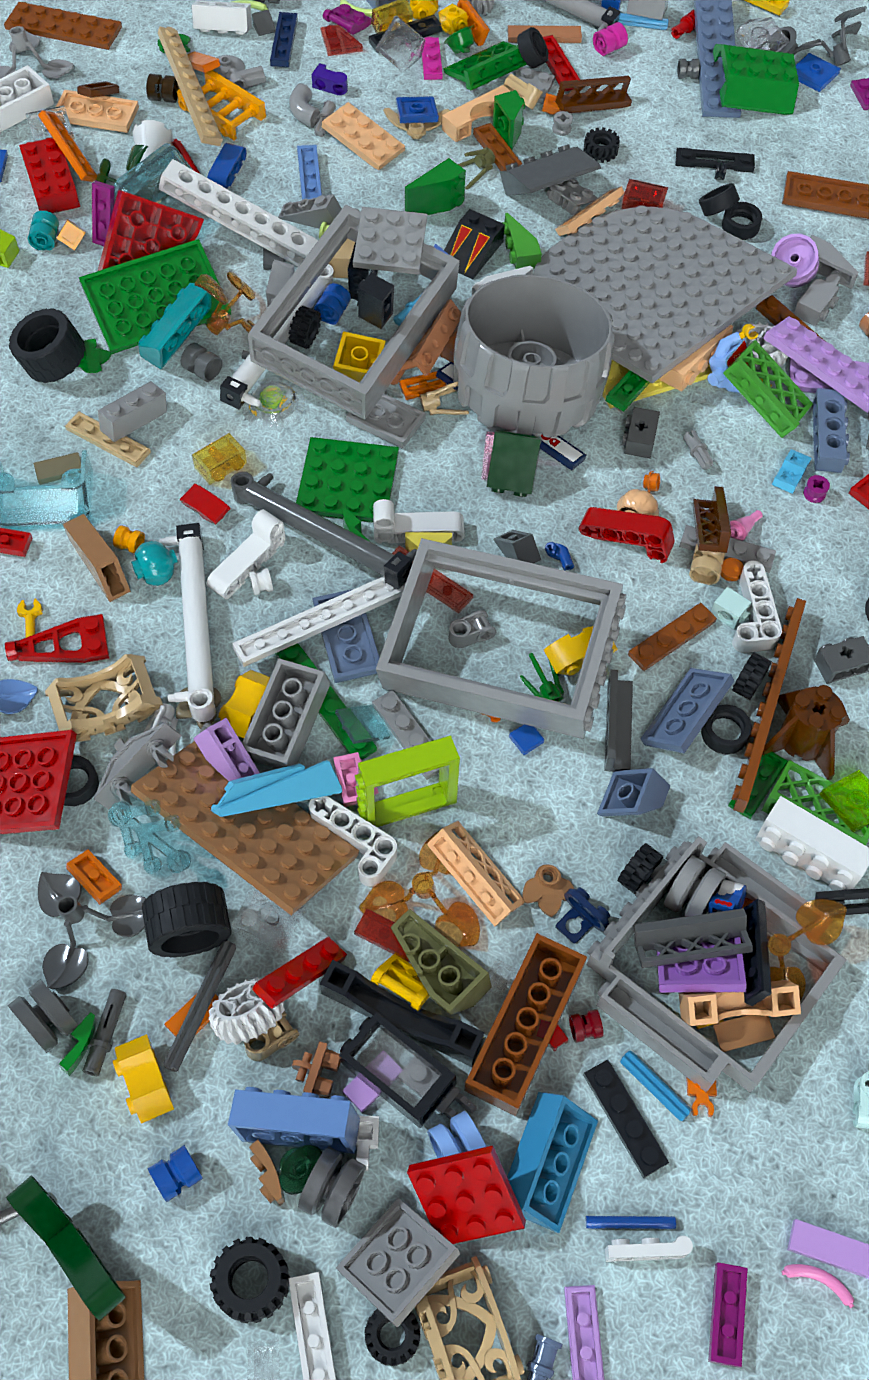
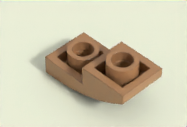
[713,1015,775,1052]
[249,1139,285,1206]

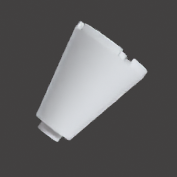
[133,120,173,179]

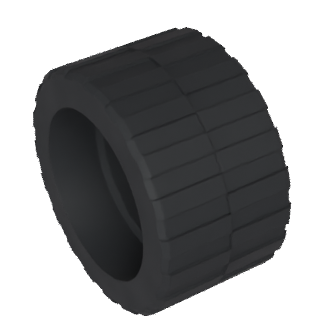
[9,308,85,383]
[142,882,232,958]

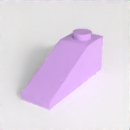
[193,718,260,781]

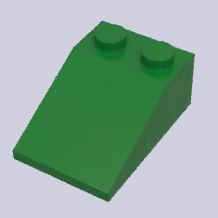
[405,158,466,215]

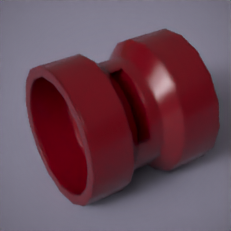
[569,1009,604,1043]

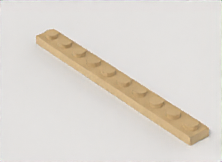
[158,26,223,146]

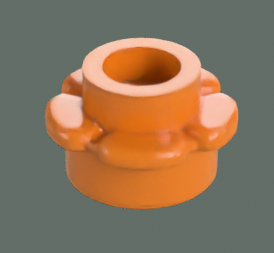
[643,471,660,493]

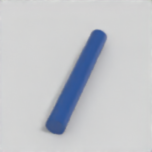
[585,1216,676,1229]

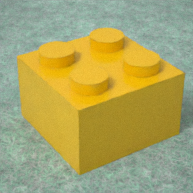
[333,331,386,383]

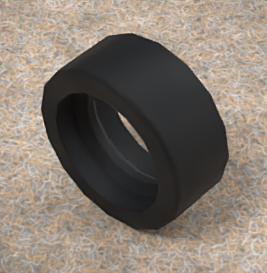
[517,27,549,68]
[699,183,740,216]
[722,202,763,240]
[701,704,752,755]
[64,755,99,807]

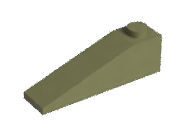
[391,909,492,1015]

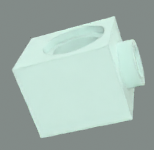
[711,587,751,629]

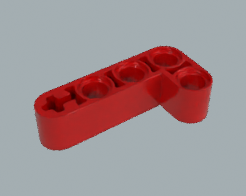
[578,507,675,563]

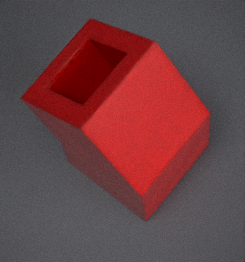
[536,1019,569,1052]

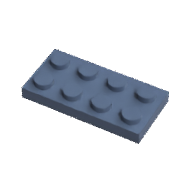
[312,589,379,683]
[640,668,734,753]

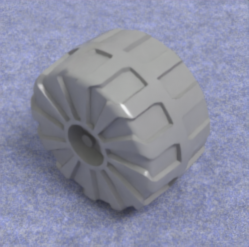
[453,275,614,437]

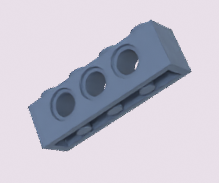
[812,388,850,473]

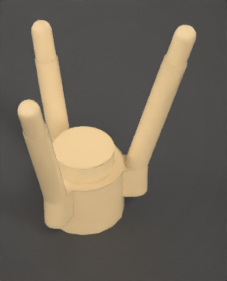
[420,382,469,415]

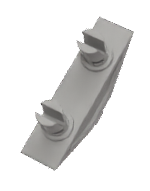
[94,723,182,810]

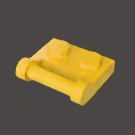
[371,954,430,1011]

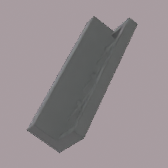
[604,669,633,772]
[634,908,753,968]

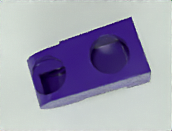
[311,63,348,95]

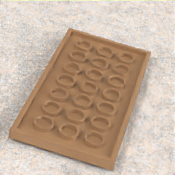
[130,741,359,916]

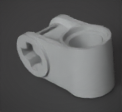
[448,610,497,648]

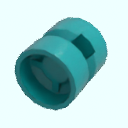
[27,211,59,250]

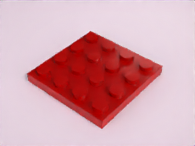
[0,730,77,834]

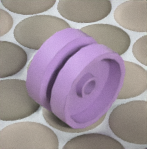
[772,234,819,288]

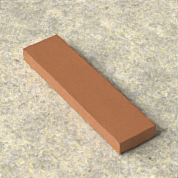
[507,25,582,43]

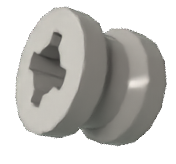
[552,111,573,136]

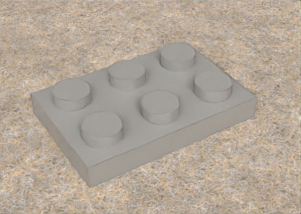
[346,394,426,448]

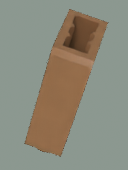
[63,514,131,602]

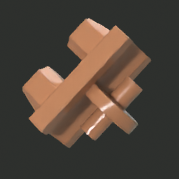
[291,1041,341,1098]

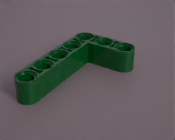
[6,1175,126,1321]

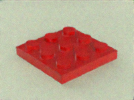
[407,1145,526,1244]

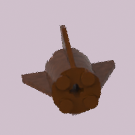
[762,685,850,780]

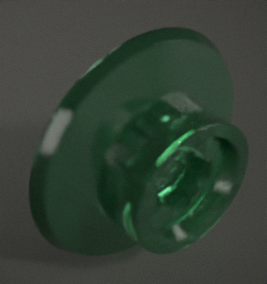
[279,1145,322,1195]

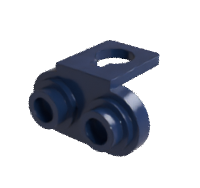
[555,887,610,944]

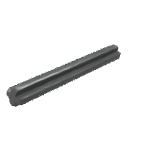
[164,940,236,1072]

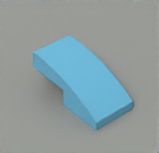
[772,449,812,494]

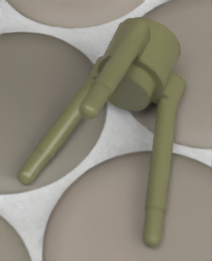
[458,147,495,190]

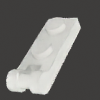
[605,1236,693,1262]

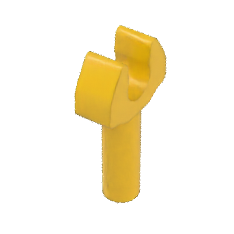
[17,599,43,638]

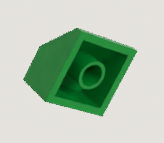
[493,90,525,150]

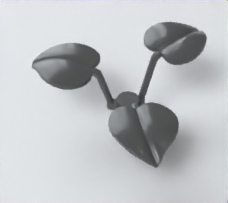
[792,6,867,66]
[38,872,147,990]

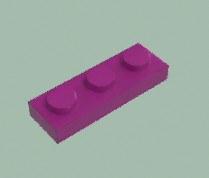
[92,181,115,246]
[708,1262,748,1368]

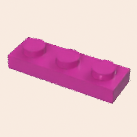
[420,37,443,80]

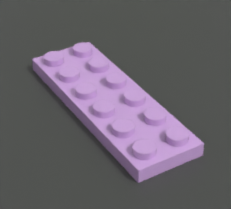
[763,316,869,413]

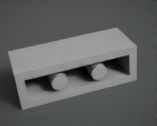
[98,381,167,442]

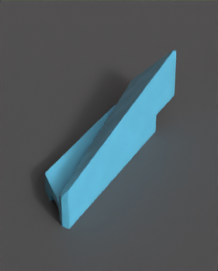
[211,760,342,817]

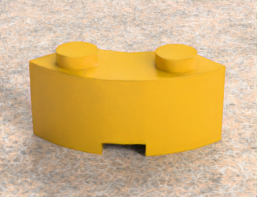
[543,626,618,676]
[218,669,270,738]
[112,1034,174,1124]

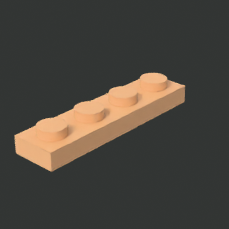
[555,186,625,236]

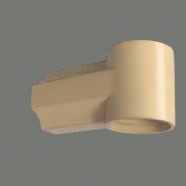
[504,74,543,110]

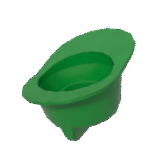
[444,25,474,54]

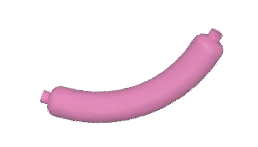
[781,1264,854,1308]

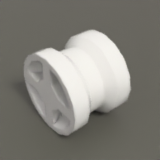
[249,568,273,595]

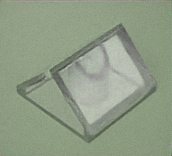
[375,15,425,73]
[25,105,75,142]

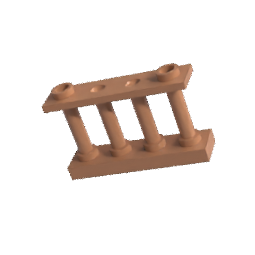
[391,299,461,385]

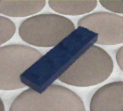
[270,12,298,67]

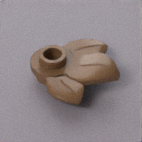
[522,864,574,917]

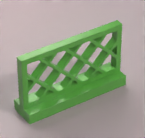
[723,340,813,438]
[761,760,869,846]

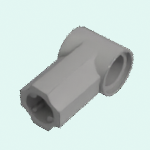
[225,66,266,90]

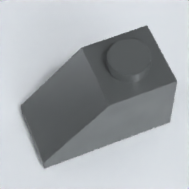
[493,530,541,564]

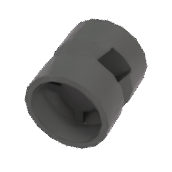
[180,342,222,382]

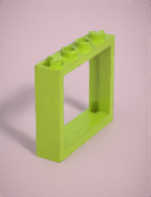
[355,735,460,827]

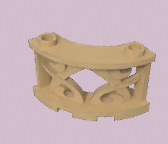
[45,654,163,742]
[415,1256,525,1380]

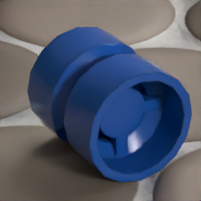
[314,283,351,325]
[148,1145,203,1202]

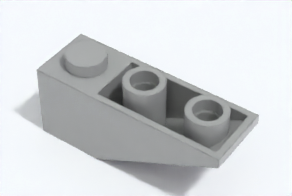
[278,194,342,229]

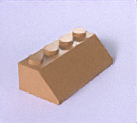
[67,1280,144,1380]

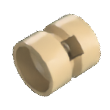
[689,541,725,585]

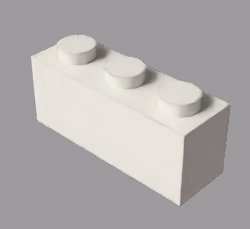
[192,0,252,35]

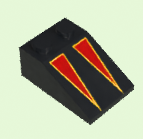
[444,209,505,279]

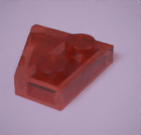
[320,25,363,56]

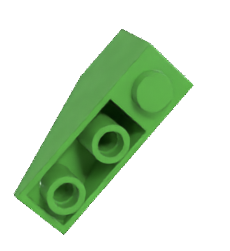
[502,213,542,269]

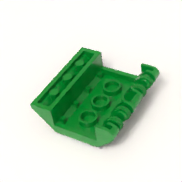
[713,44,799,115]

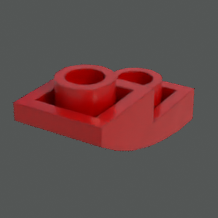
[180,483,231,525]

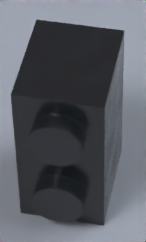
[357,273,394,329]

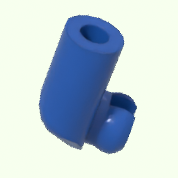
[545,542,574,571]

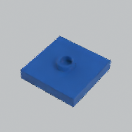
[796,53,841,92]
[396,96,439,123]

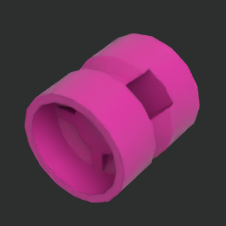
[593,22,628,56]

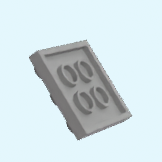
[353,207,427,275]
[336,1198,461,1328]

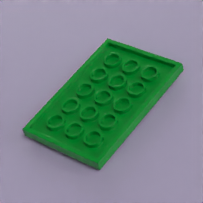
[79,239,231,355]

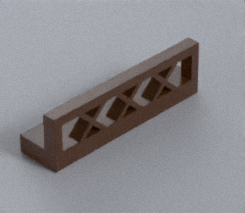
[555,75,632,113]
[693,486,731,553]

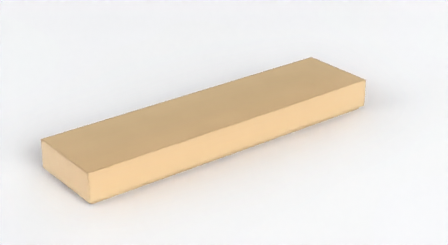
[65,411,151,467]

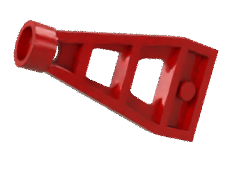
[5,614,109,663]

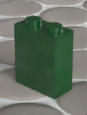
[486,430,542,497]

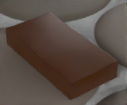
[77,81,119,98]

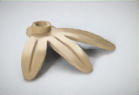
[383,108,451,139]

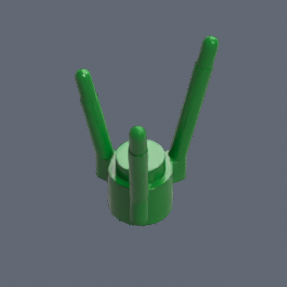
[520,653,564,702]

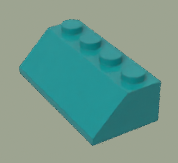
[138,283,211,369]

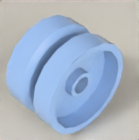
[427,1111,486,1158]

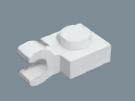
[356,1116,379,1171]

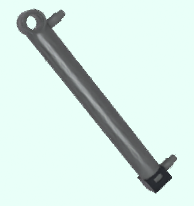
[230,472,417,589]

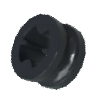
[714,160,728,180]

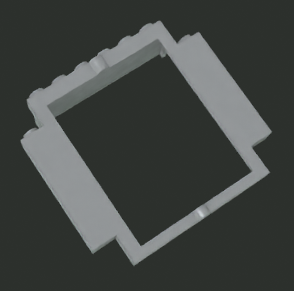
[586,836,847,1093]

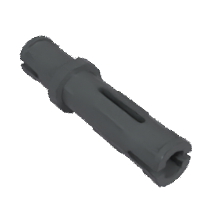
[82,989,127,1076]

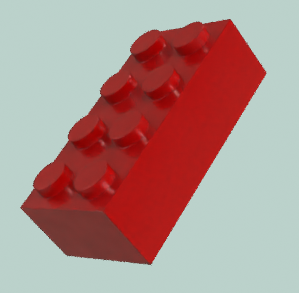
[19,138,80,213]

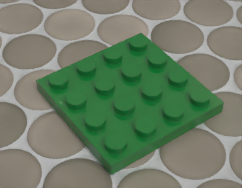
[296,437,399,522]

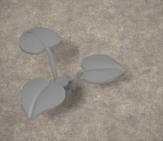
[0,26,74,79]

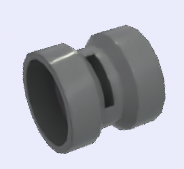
[677,59,699,79]

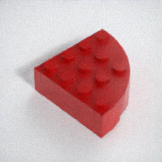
[98,190,204,271]

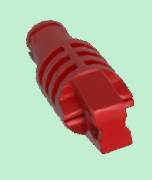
[671,9,696,39]

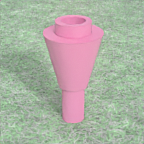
[730,510,763,541]

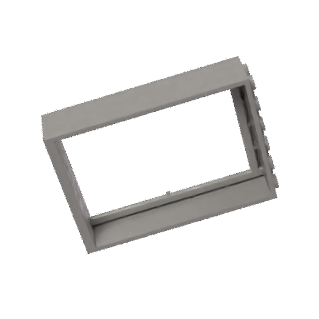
[248,204,459,420]
[376,538,626,739]

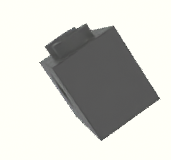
[622,407,660,459]
[814,636,869,684]

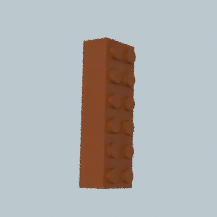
[464,933,587,1116]

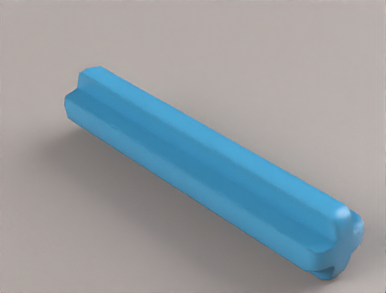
[618,13,669,30]
[620,1051,691,1121]

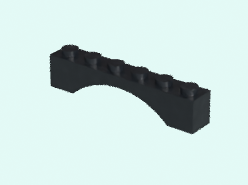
[320,960,485,1067]

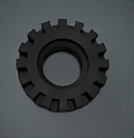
[583,127,620,163]
[288,306,321,349]
[732,652,772,700]
[617,843,663,894]
[364,1309,420,1366]

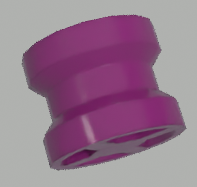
[803,475,830,503]

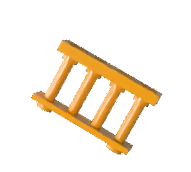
[177,70,266,140]

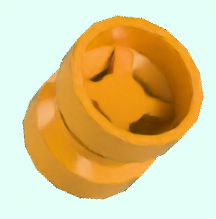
[113,525,145,554]

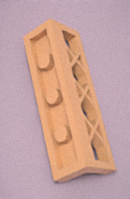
[427,821,524,927]

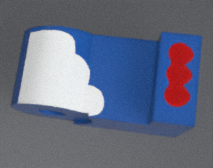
[708,880,747,914]

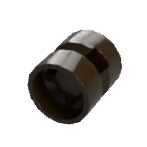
[146,73,180,103]

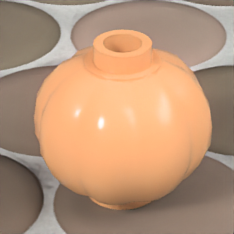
[617,489,659,516]

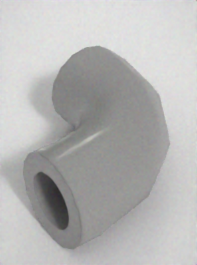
[289,83,320,128]

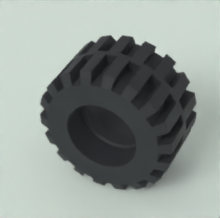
[209,1237,290,1323]

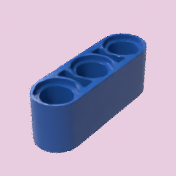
[207,143,247,189]

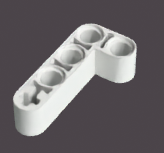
[373,499,465,544]
[206,509,285,599]
[732,561,782,653]
[309,796,397,887]

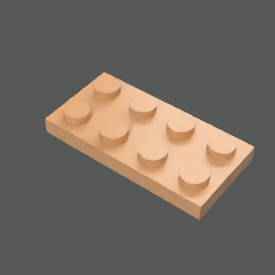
[53,90,139,133]
[321,102,405,170]

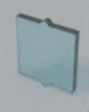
[335,705,391,744]

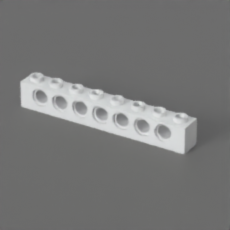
[159,159,318,267]

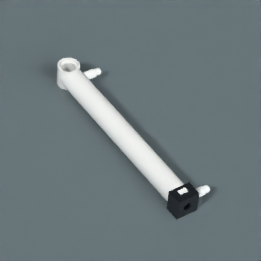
[220,264,334,410]
[159,523,216,722]

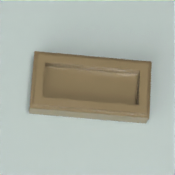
[33,452,84,485]

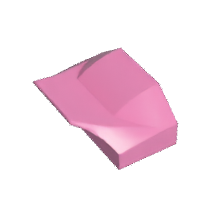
[333,752,379,807]

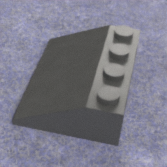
[500,144,601,196]

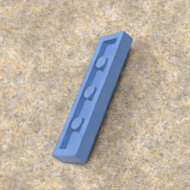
[297,145,322,200]

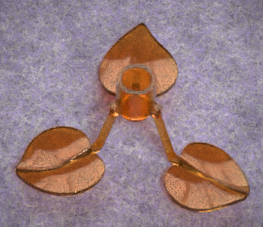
[195,271,255,335]
[359,830,480,947]
[740,898,847,1017]

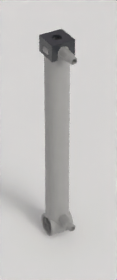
[543,0,621,31]

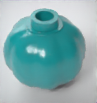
[131,541,178,586]

